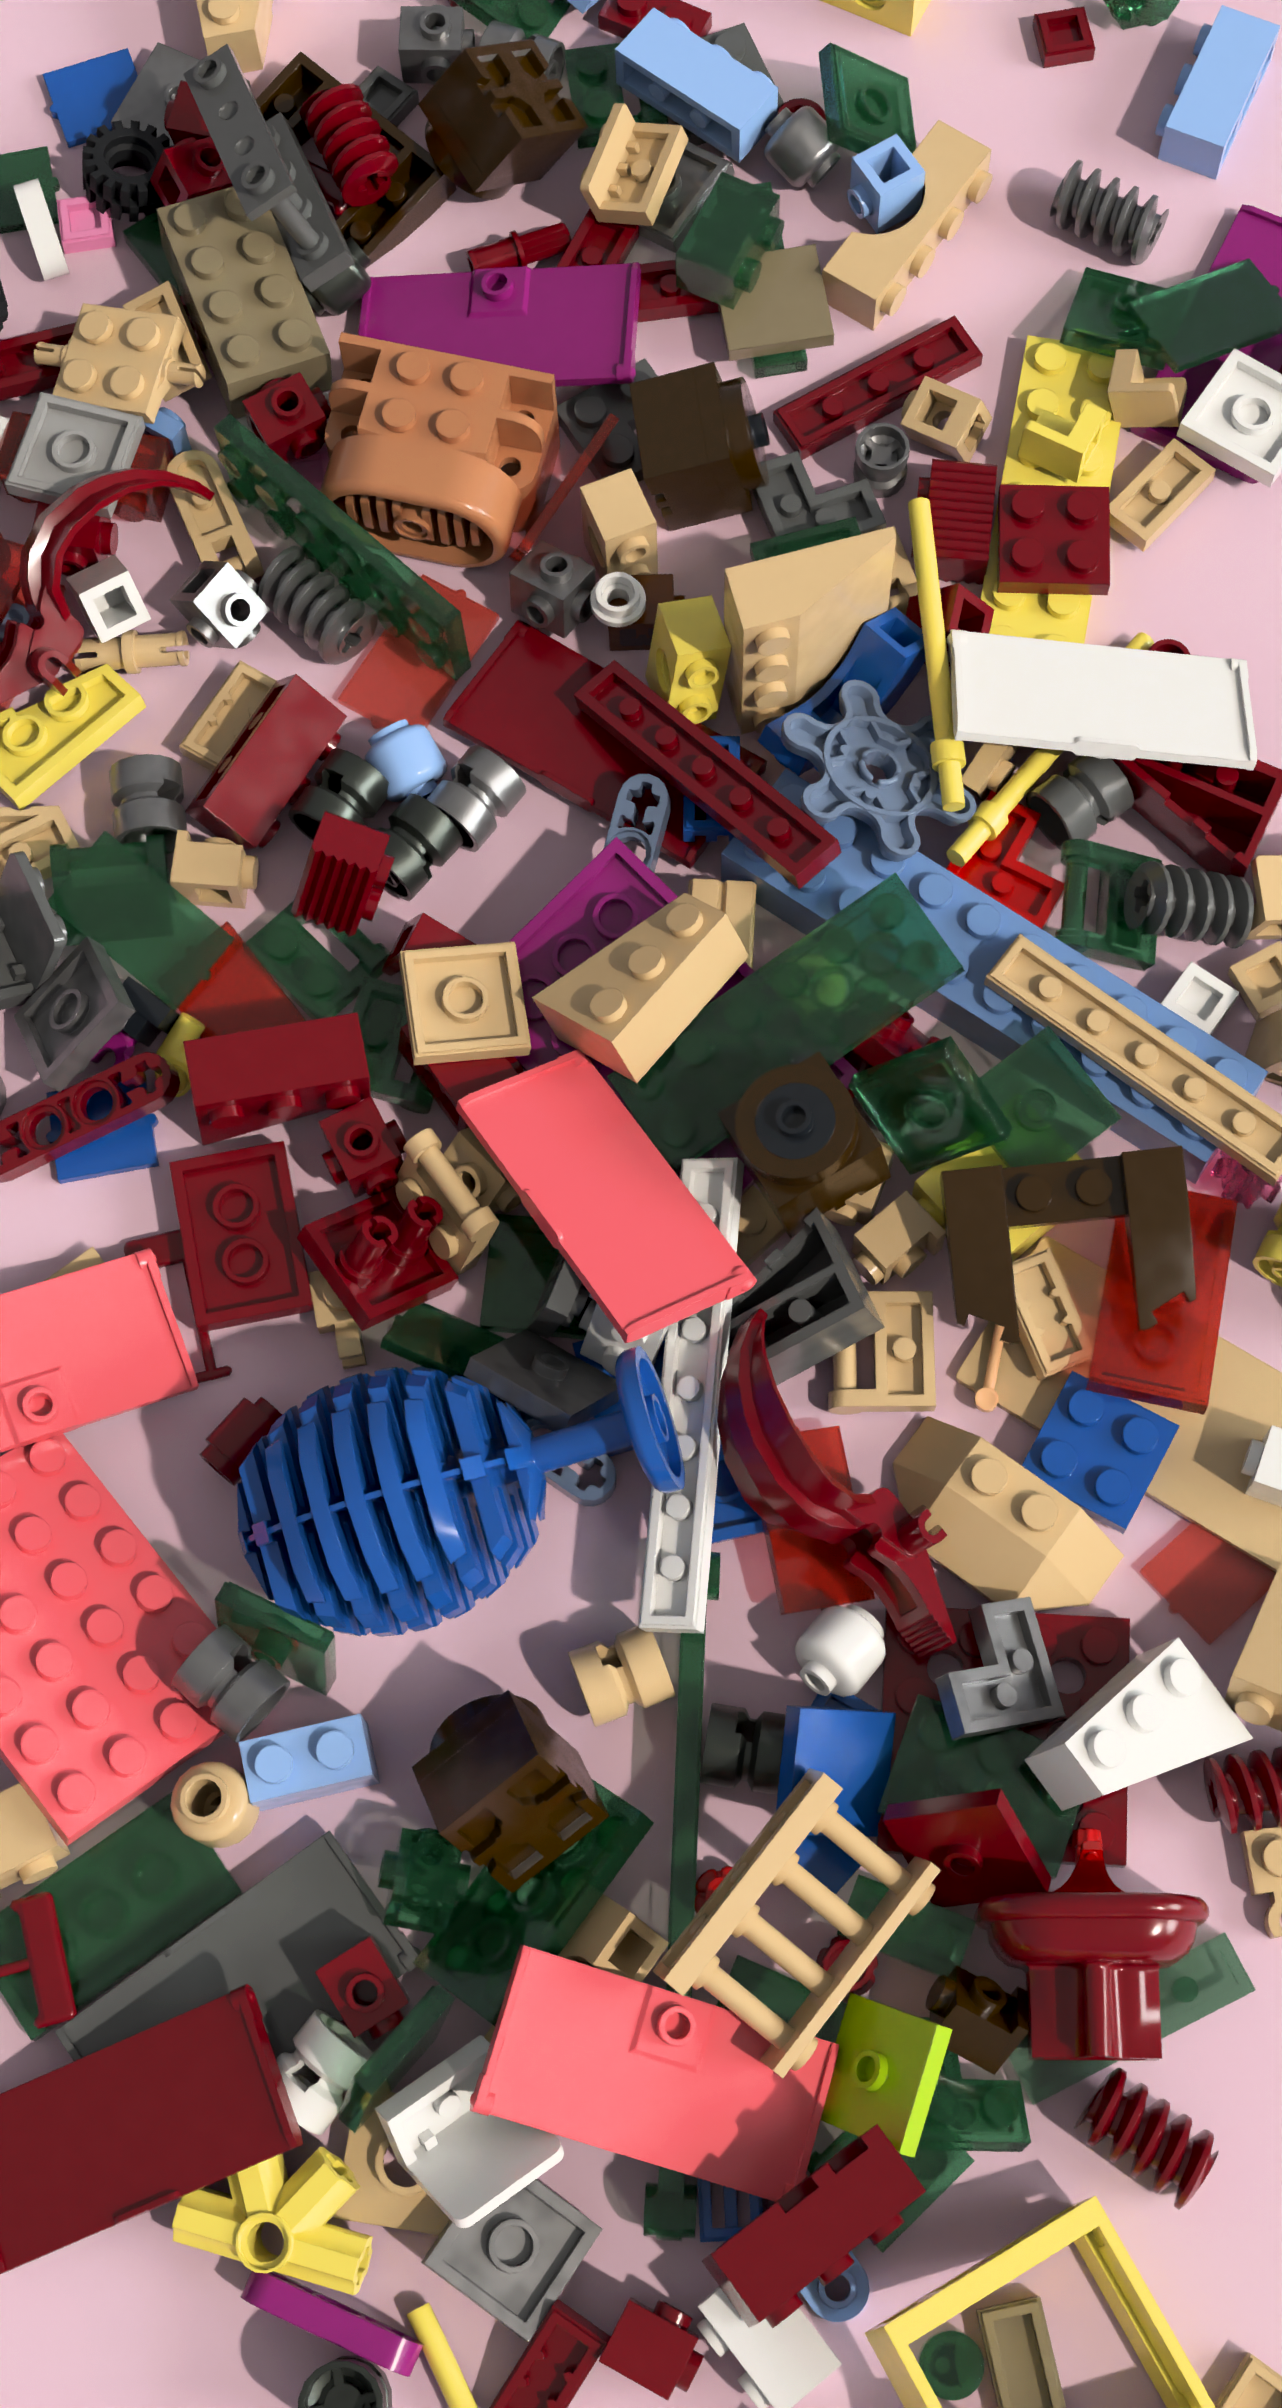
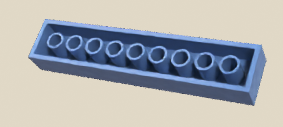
[721,768,1268,1184]

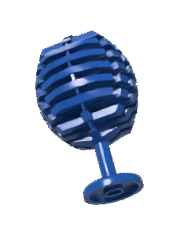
[237,1346,685,1637]

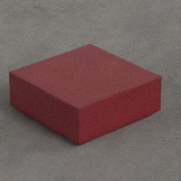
[1032,6,1095,68]

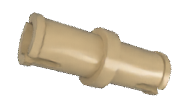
[74,630,190,674]

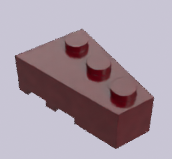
[1112,758,1282,878]
[183,1012,371,1146]
[702,2124,926,2328]

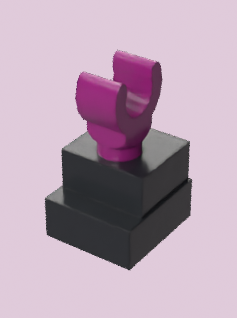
[90,976,180,1066]

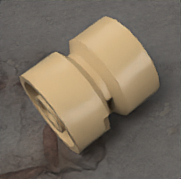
[567,1625,675,1727]

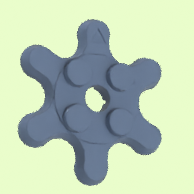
[781,679,976,862]

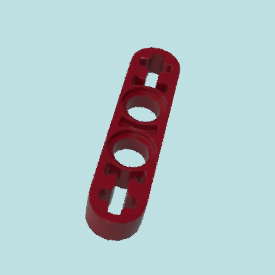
[0,1052,180,1183]

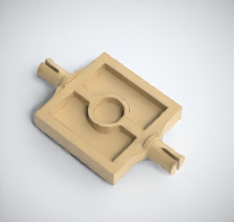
[34,303,206,424]

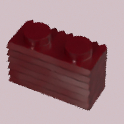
[911,459,998,585]
[291,811,395,937]

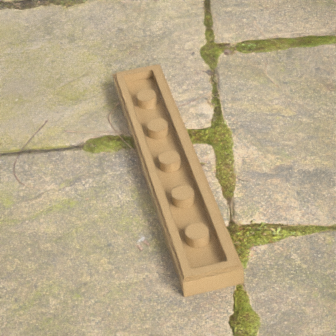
[984,934,1282,1186]

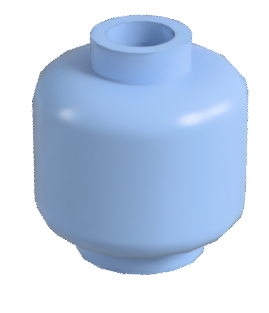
[364,719,447,802]

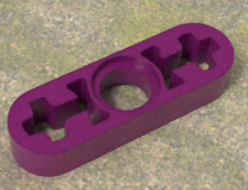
[240,2271,424,2377]

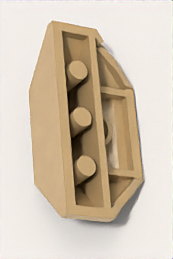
[892,1416,1124,1611]

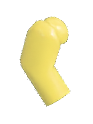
[154,1012,205,1097]

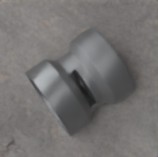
[853,422,910,498]

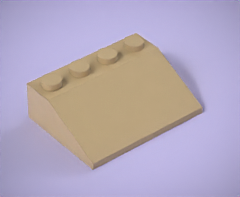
[724,526,896,735]

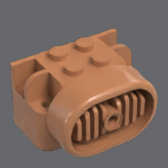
[318,332,560,568]

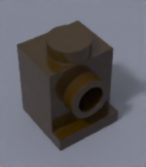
[925,1965,1029,2075]

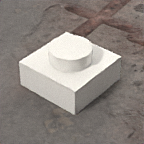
[1161,961,1239,1035]

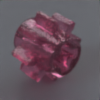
[1211,1150,1282,1209]

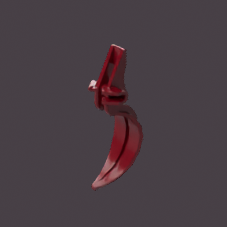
[0,468,215,704]
[717,1308,957,1660]

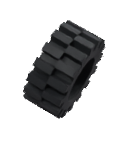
[82,120,174,222]

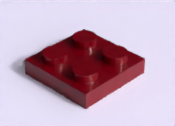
[997,484,1110,595]

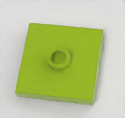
[821,1993,953,2158]

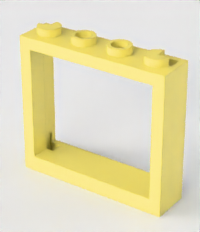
[865,2196,1216,2408]

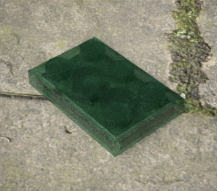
[876,1694,1080,1880]

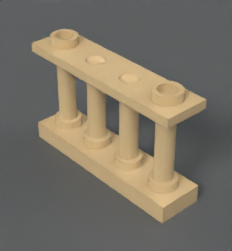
[652,1768,941,2078]

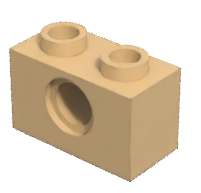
[580,468,658,579]

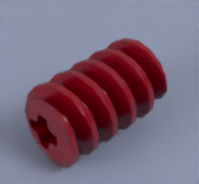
[299,83,399,206]
[1203,1746,1282,1835]
[1074,2068,1219,2210]

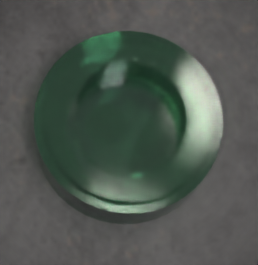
[918,2330,984,2400]

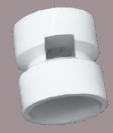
[276,2009,379,2135]

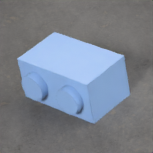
[239,1714,380,1811]

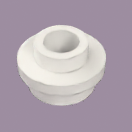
[590,572,646,627]

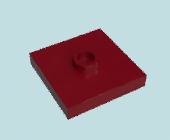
[883,1788,1052,1908]

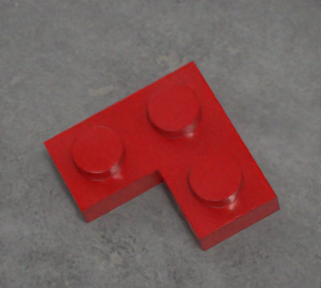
[946,790,1067,930]

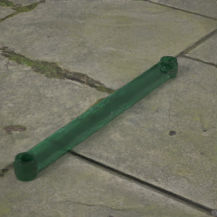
[644,1552,721,2241]

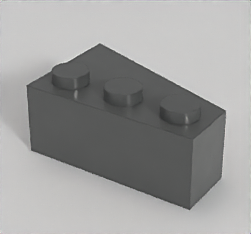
[728,1207,885,1386]

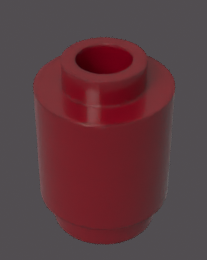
[199,1397,282,1486]

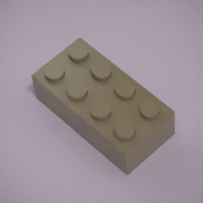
[156,186,332,420]

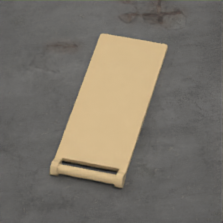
[956,1236,1282,1573]

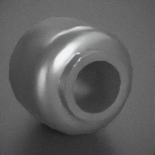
[764,106,841,188]

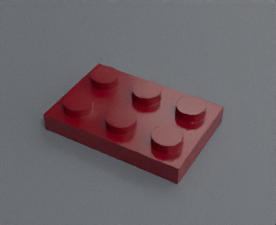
[169,1141,314,1333]

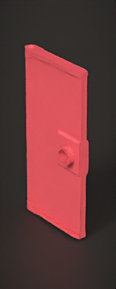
[456,1049,757,1343]
[0,1248,199,1453]
[470,1945,839,2202]

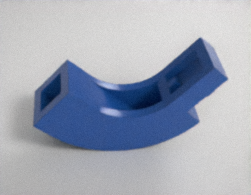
[757,607,925,776]

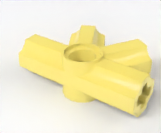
[172,2147,373,2295]

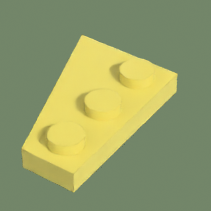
[0,664,146,811]

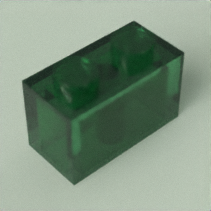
[676,172,785,310]

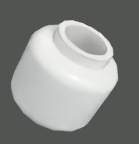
[795,1604,886,1697]

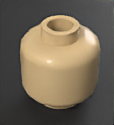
[170,1761,259,1848]

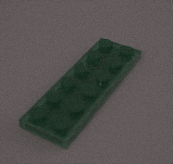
[214,413,471,681]
[607,872,965,1173]

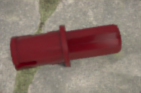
[466,223,571,272]

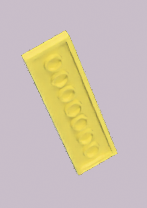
[980,335,1121,644]

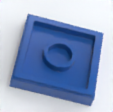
[776,1705,896,1837]

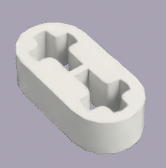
[13,178,70,281]

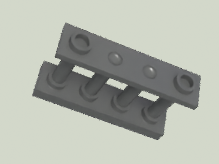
[183,44,355,292]

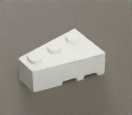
[1024,1637,1253,1811]

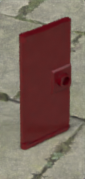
[443,619,768,869]
[0,1984,303,2274]

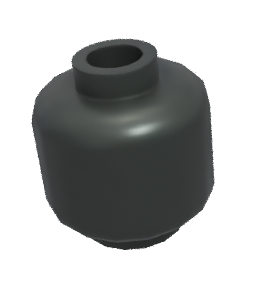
[295,236,372,316]

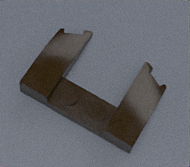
[256,51,457,269]
[940,1146,1197,1344]

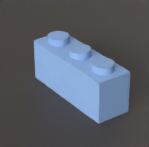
[1155,5,1280,180]
[615,7,778,163]

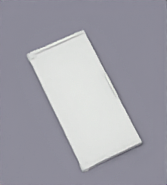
[946,629,1257,771]

